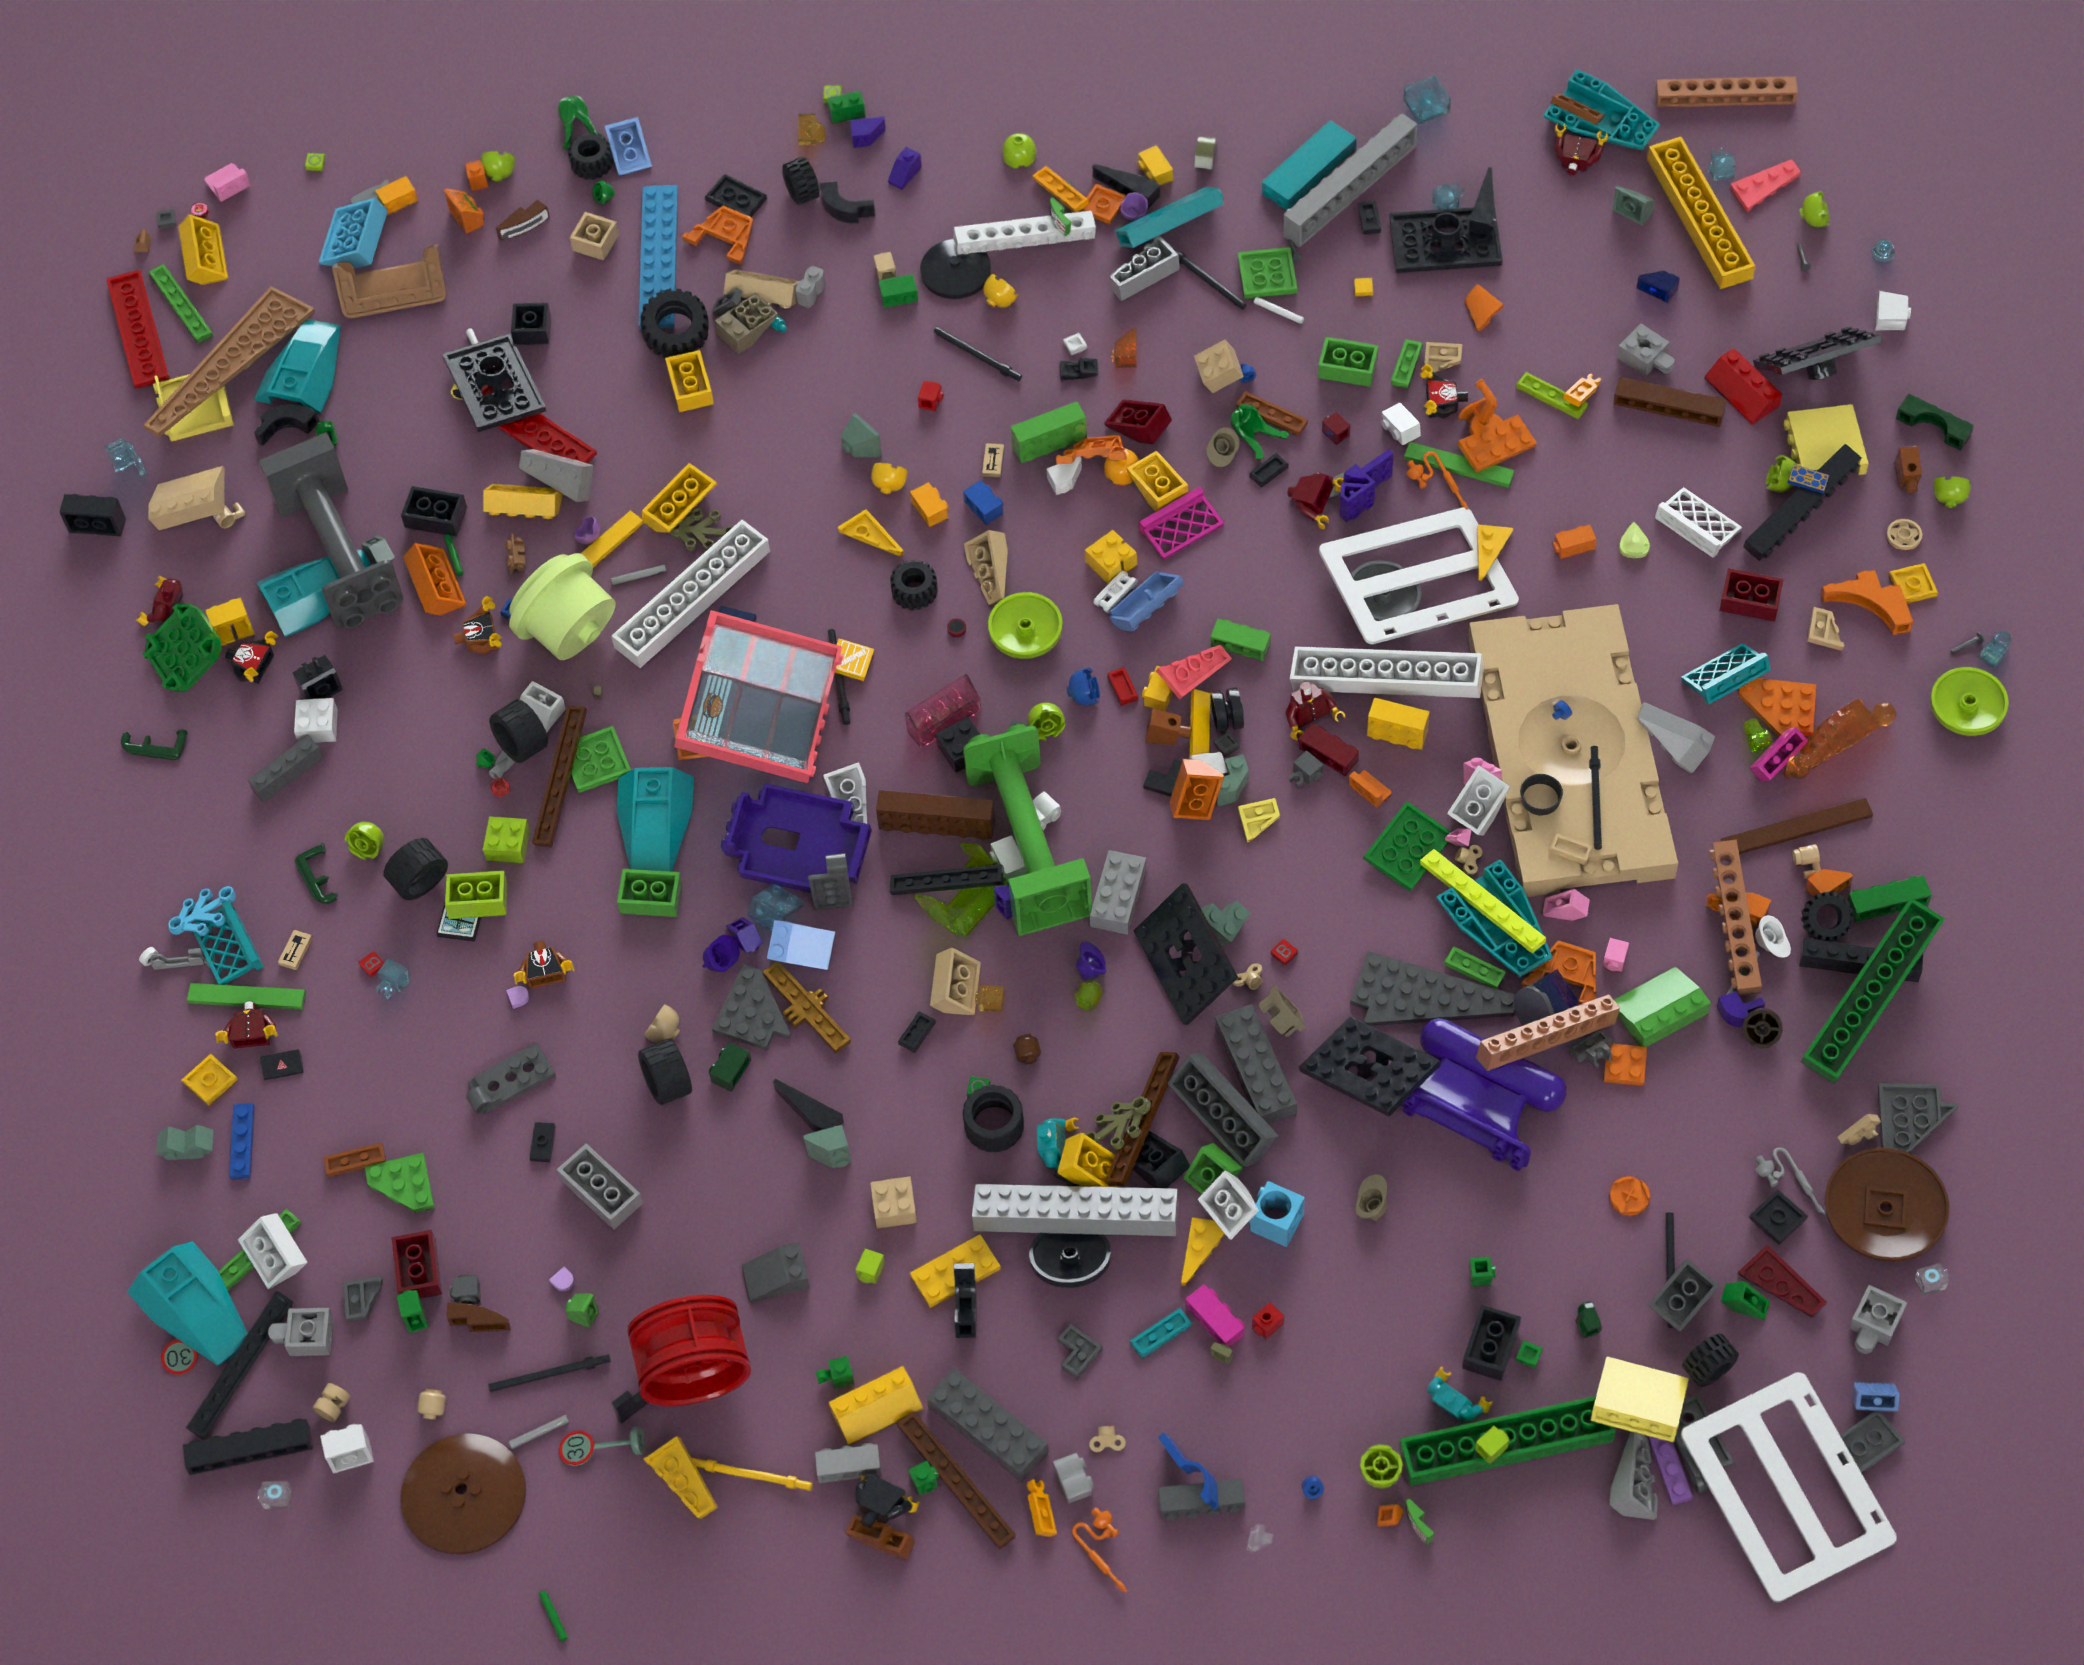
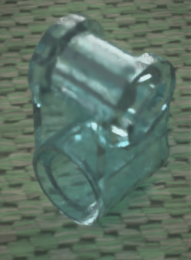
[1979,631,2012,668]

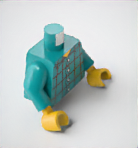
[1037,1117,1079,1170]
[1427,1367,1493,1424]

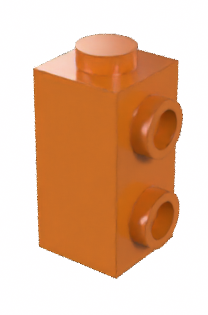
[1552,525,1597,559]

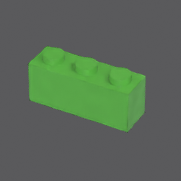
[1210,619,1271,661]

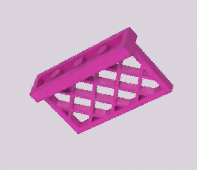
[1138,487,1224,560]

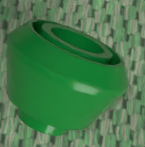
[592,180,615,204]

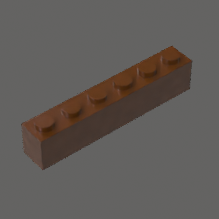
[1613,377,1726,427]

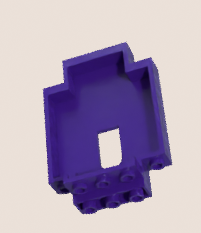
[721,783,872,893]

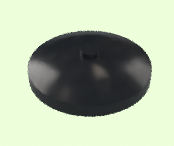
[920,239,991,299]
[1029,1233,1111,1288]

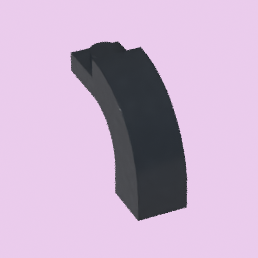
[820,181,875,223]
[254,404,319,446]
[954,1263,977,1338]

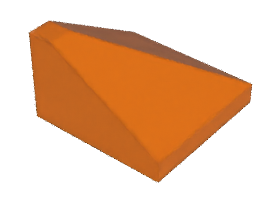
[1377,1504,1404,1527]

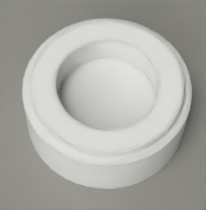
[139,947,158,966]

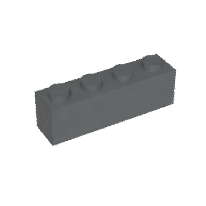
[248,735,324,803]
[1158,1479,1245,1521]

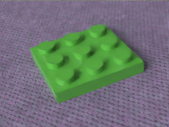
[1238,247,1297,299]
[571,726,631,793]

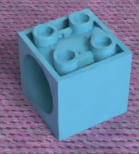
[1248,1181,1305,1247]

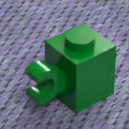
[816,1356,855,1389]

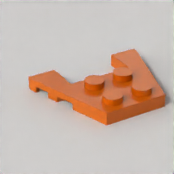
[682,206,754,265]
[1056,435,1126,464]
[1521,940,1596,1005]

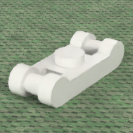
[1093,570,1138,614]

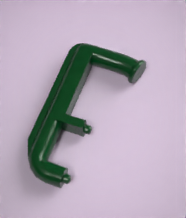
[121,729,188,760]
[295,843,338,904]

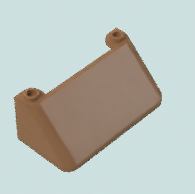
[332,244,446,318]

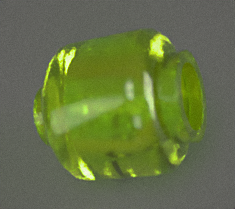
[1074,980,1103,1011]

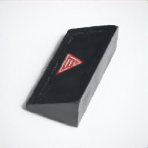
[260,1049,304,1080]

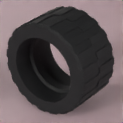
[489,699,548,763]
[383,838,448,900]
[638,1038,692,1106]
[962,1085,1024,1152]

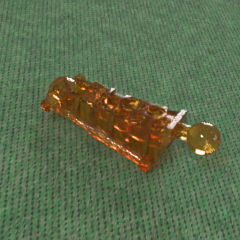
[1784,699,1897,779]

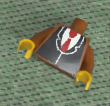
[453,596,502,655]
[514,941,575,989]

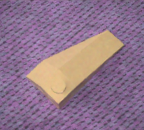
[964,530,1008,605]

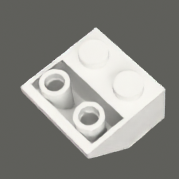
[520,681,566,733]

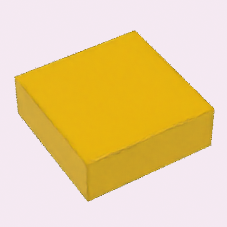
[1354,278,1373,296]

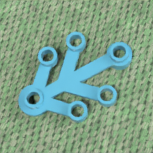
[168,886,236,936]

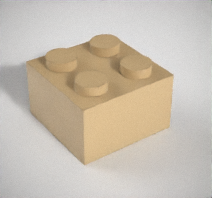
[570,212,619,261]
[1194,340,1244,393]
[870,1176,917,1229]

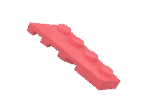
[1730,159,1801,213]
[1156,645,1232,700]

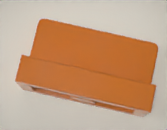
[1349,770,1392,808]

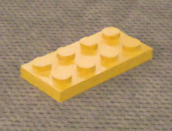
[910,1234,1001,1308]

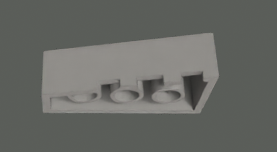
[1110,235,1180,301]
[519,449,594,502]

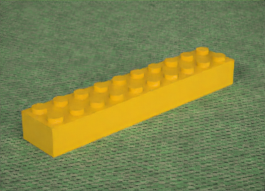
[1647,137,1755,289]

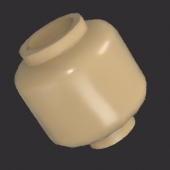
[417,1389,446,1420]

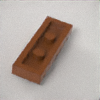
[1550,93,1604,125]
[323,1142,386,1178]

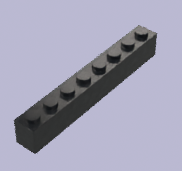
[1743,443,1862,561]

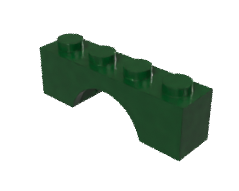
[1896,393,1974,451]

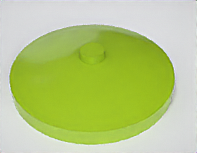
[988,592,1063,659]
[1930,667,2009,736]

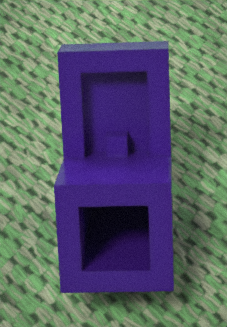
[1717,991,1765,1027]

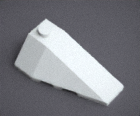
[822,762,867,824]

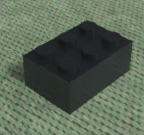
[401,486,467,537]
[59,494,126,537]
[1462,1304,1521,1381]

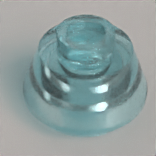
[1871,239,1895,263]

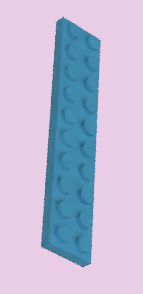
[639,185,678,329]

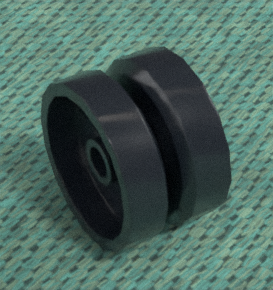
[1210,687,1244,733]

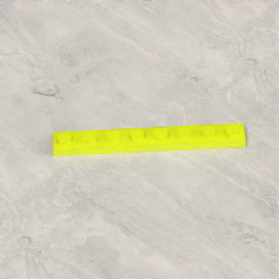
[1420,849,1546,954]

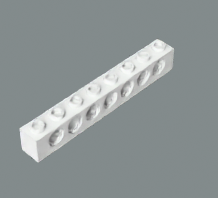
[953,211,1096,255]

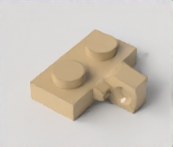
[1837,1114,1881,1145]

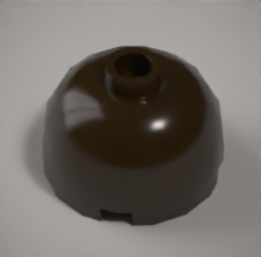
[1742,1008,1783,1049]

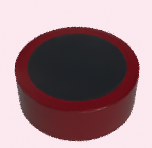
[947,618,966,638]

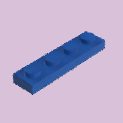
[229,1103,255,1179]

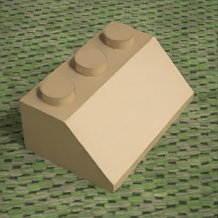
[930,948,981,1015]

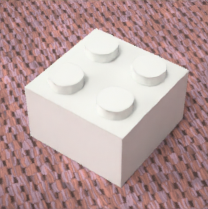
[294,698,338,743]
[321,1424,374,1473]

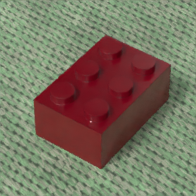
[1719,568,1784,622]
[391,1230,442,1298]

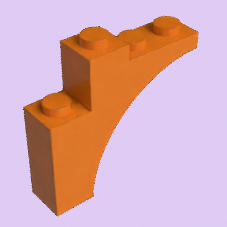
[1820,570,1913,635]

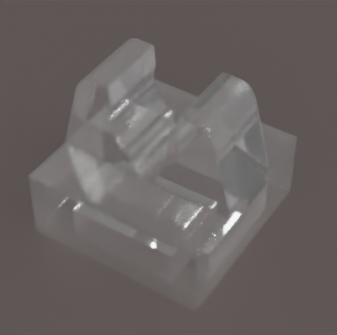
[1247,1524,1273,1551]

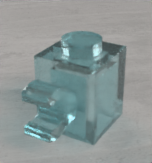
[1708,148,1736,180]
[1432,182,1464,210]
[376,958,411,998]

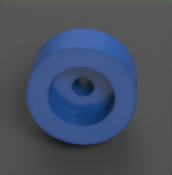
[1239,364,1256,383]
[1552,700,1572,720]
[1302,1476,1324,1499]

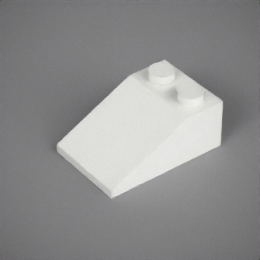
[1447,765,1511,836]
[1198,1171,1259,1240]

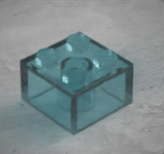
[1403,75,1451,124]

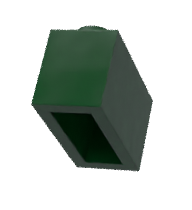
[709,1042,752,1092]

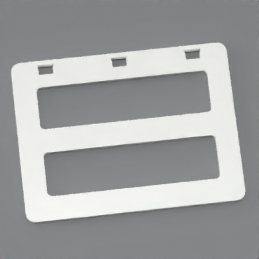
[1319,507,1519,644]
[1681,1372,1897,1602]

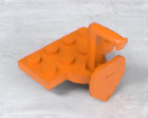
[1457,379,1537,473]

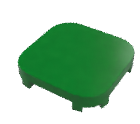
[142,603,221,693]

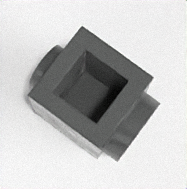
[449,1275,481,1305]

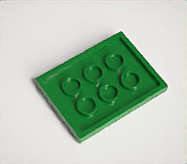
[1363,801,1451,892]

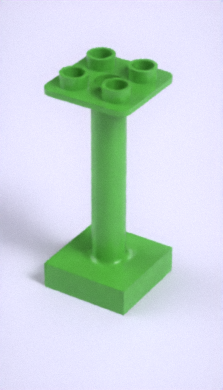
[963,724,1092,936]

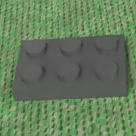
[1837,1411,1905,1474]

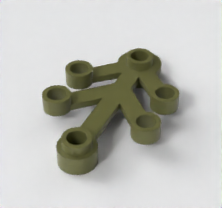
[668,508,733,551]
[1085,1097,1151,1150]

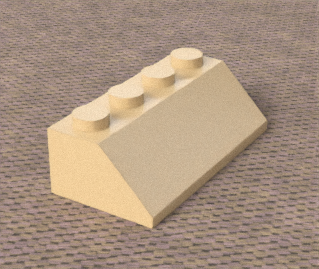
[724,270,800,308]

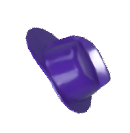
[702,935,740,972]
[1076,942,1106,981]

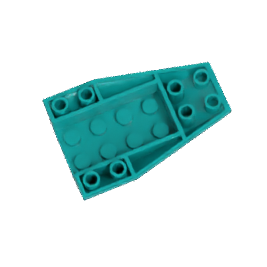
[1543,69,1660,150]
[254,319,341,414]
[256,550,371,638]
[616,767,694,872]
[1436,859,1552,978]
[127,1241,248,1367]

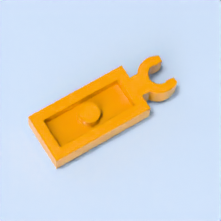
[1563,374,1601,407]
[1027,1479,1057,1537]

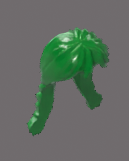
[558,96,603,150]
[1230,404,1289,460]

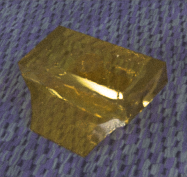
[798,113,825,145]

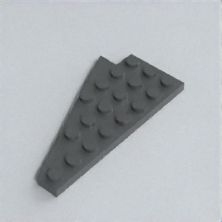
[1350,951,1515,1026]

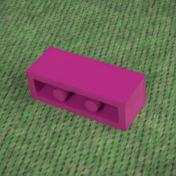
[1749,727,1808,782]
[1185,1284,1245,1347]

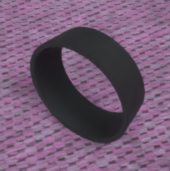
[1520,774,1563,816]

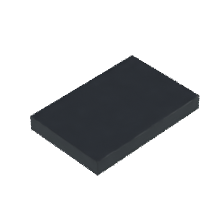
[705,174,767,217]

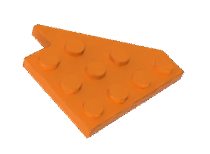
[1738,678,1817,737]

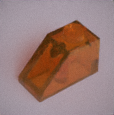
[1111,328,1137,368]

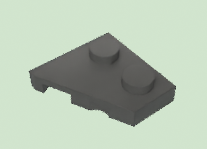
[343,1276,383,1322]

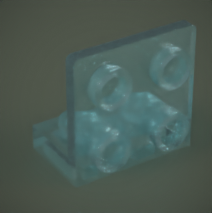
[104,437,147,483]
[747,884,804,931]

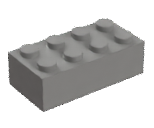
[1090,850,1147,935]
[557,1144,643,1230]

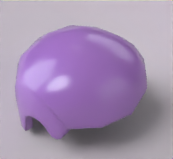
[1120,193,1148,221]
[574,516,601,544]

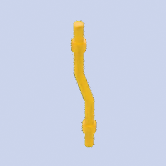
[692,1458,813,1491]

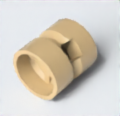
[312,1383,351,1422]

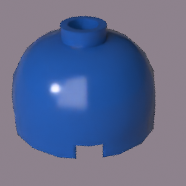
[1067,667,1100,706]

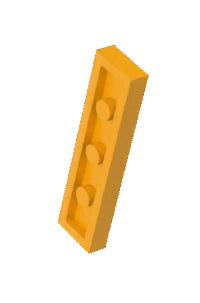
[1033,166,1089,213]

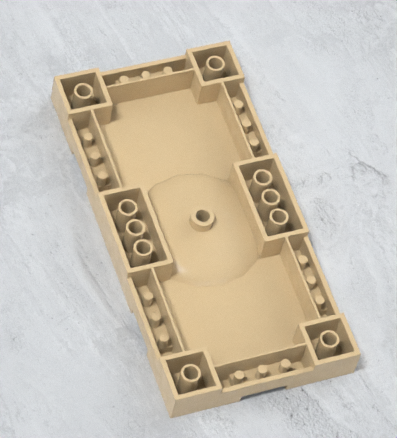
[1468,604,1678,897]

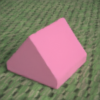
[1445,828,1471,846]

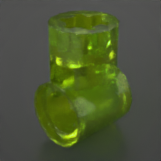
[1742,718,1773,752]

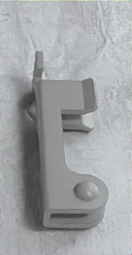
[151,948,215,970]

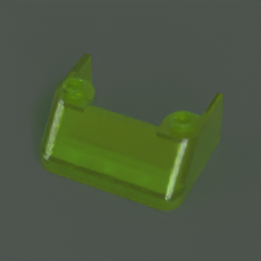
[914,842,1008,937]

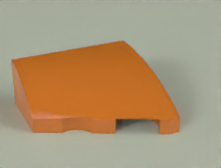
[1465,284,1503,332]

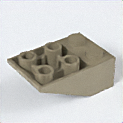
[715,293,778,355]

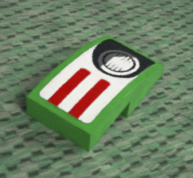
[1049,197,1071,237]
[1405,1499,1434,1546]

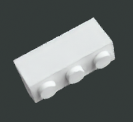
[238,1213,308,1289]

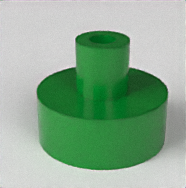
[476,749,496,768]

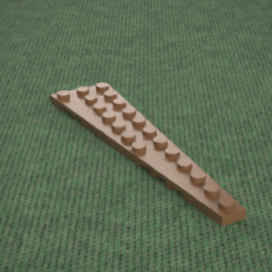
[144,286,315,437]

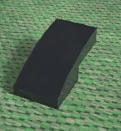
[1059,358,1098,380]

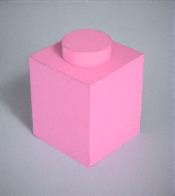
[1603,938,1629,972]

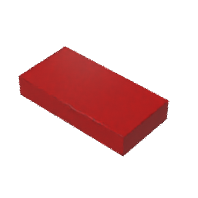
[1107,667,1138,706]

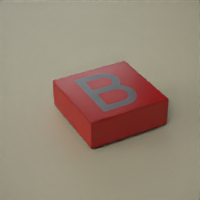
[1270,938,1298,966]
[358,951,386,978]

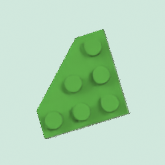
[365,1153,435,1213]

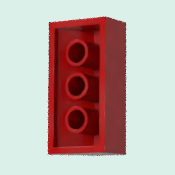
[1704,348,1782,425]

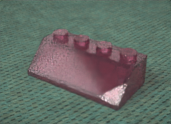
[905,674,982,748]

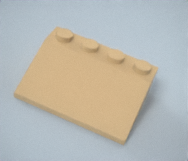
[148,466,224,530]

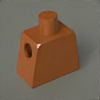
[1894,446,1922,493]
[1145,708,1191,745]

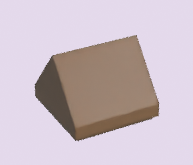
[134,229,152,252]

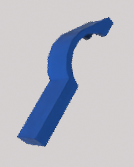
[1158,1432,1218,1510]

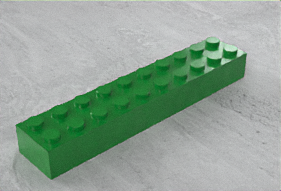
[1801,897,1945,1084]
[1399,1396,1615,1486]

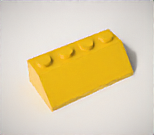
[178,214,228,285]
[642,463,717,533]
[483,484,563,519]
[829,1366,923,1446]

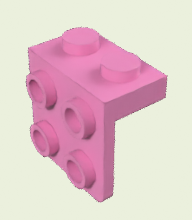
[204,163,251,202]

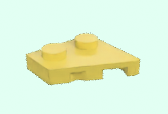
[1238,798,1280,843]

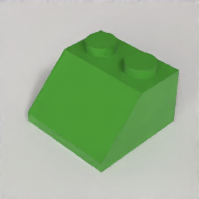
[1183,1143,1243,1194]

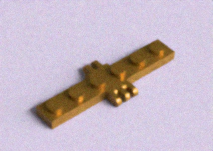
[763,961,851,1054]

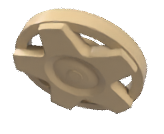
[1887,519,1922,550]

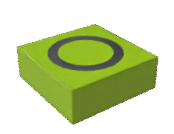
[823,86,842,103]
[305,153,326,171]

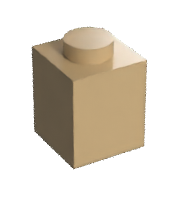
[874,252,896,280]

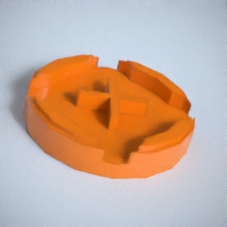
[1609,1176,1650,1216]

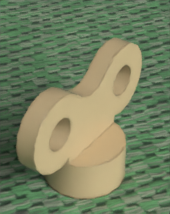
[1455,845,1482,875]
[1233,963,1263,990]
[1089,1426,1126,1452]

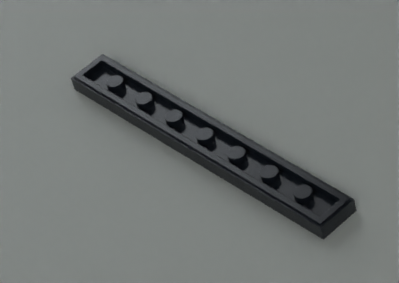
[186,1291,294,1439]

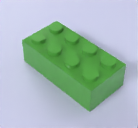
[1011,401,1087,463]

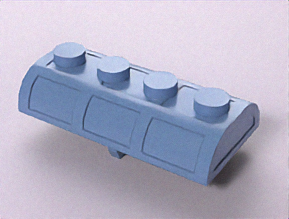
[1109,571,1184,632]

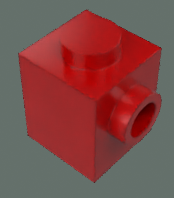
[918,381,944,411]
[1252,1302,1284,1339]

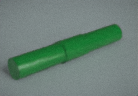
[444,535,464,576]
[538,1590,568,1642]

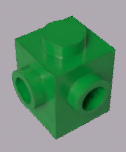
[1469,1257,1496,1287]
[908,1461,939,1496]

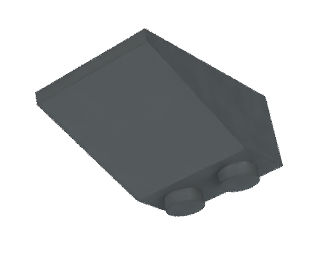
[742,1242,810,1302]
[1648,1258,1719,1332]

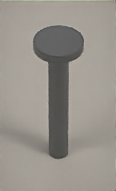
[1288,239,1302,262]
[1797,243,1811,271]
[1951,632,1984,654]

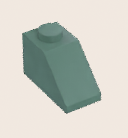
[361,536,395,564]

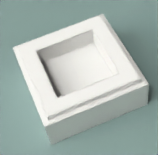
[1063,333,1087,356]

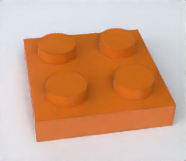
[1079,184,1126,225]
[1604,1044,1647,1086]

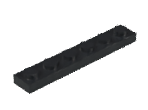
[890,864,1004,895]

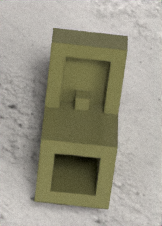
[1195,136,1217,169]

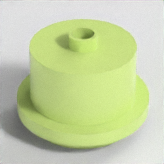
[509,553,616,660]

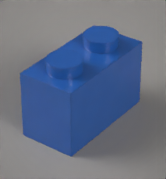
[963,480,1004,525]

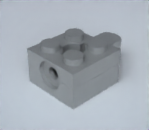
[1617,324,1675,377]
[1849,1285,1908,1354]
[268,1308,334,1356]

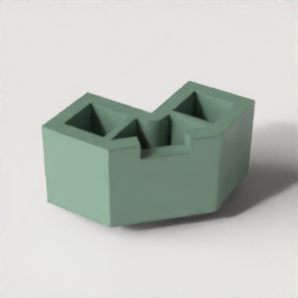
[1216,754,1249,807]
[156,1124,214,1160]

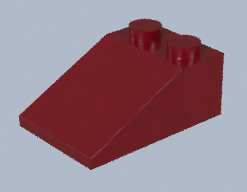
[1104,400,1172,444]

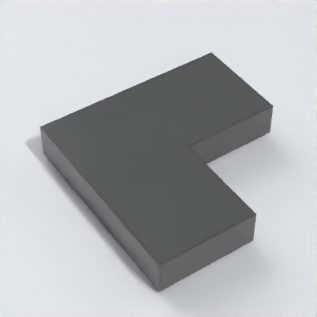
[1058,1324,1103,1380]

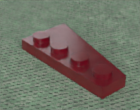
[1738,1245,1827,1318]

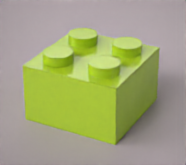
[483,816,530,863]

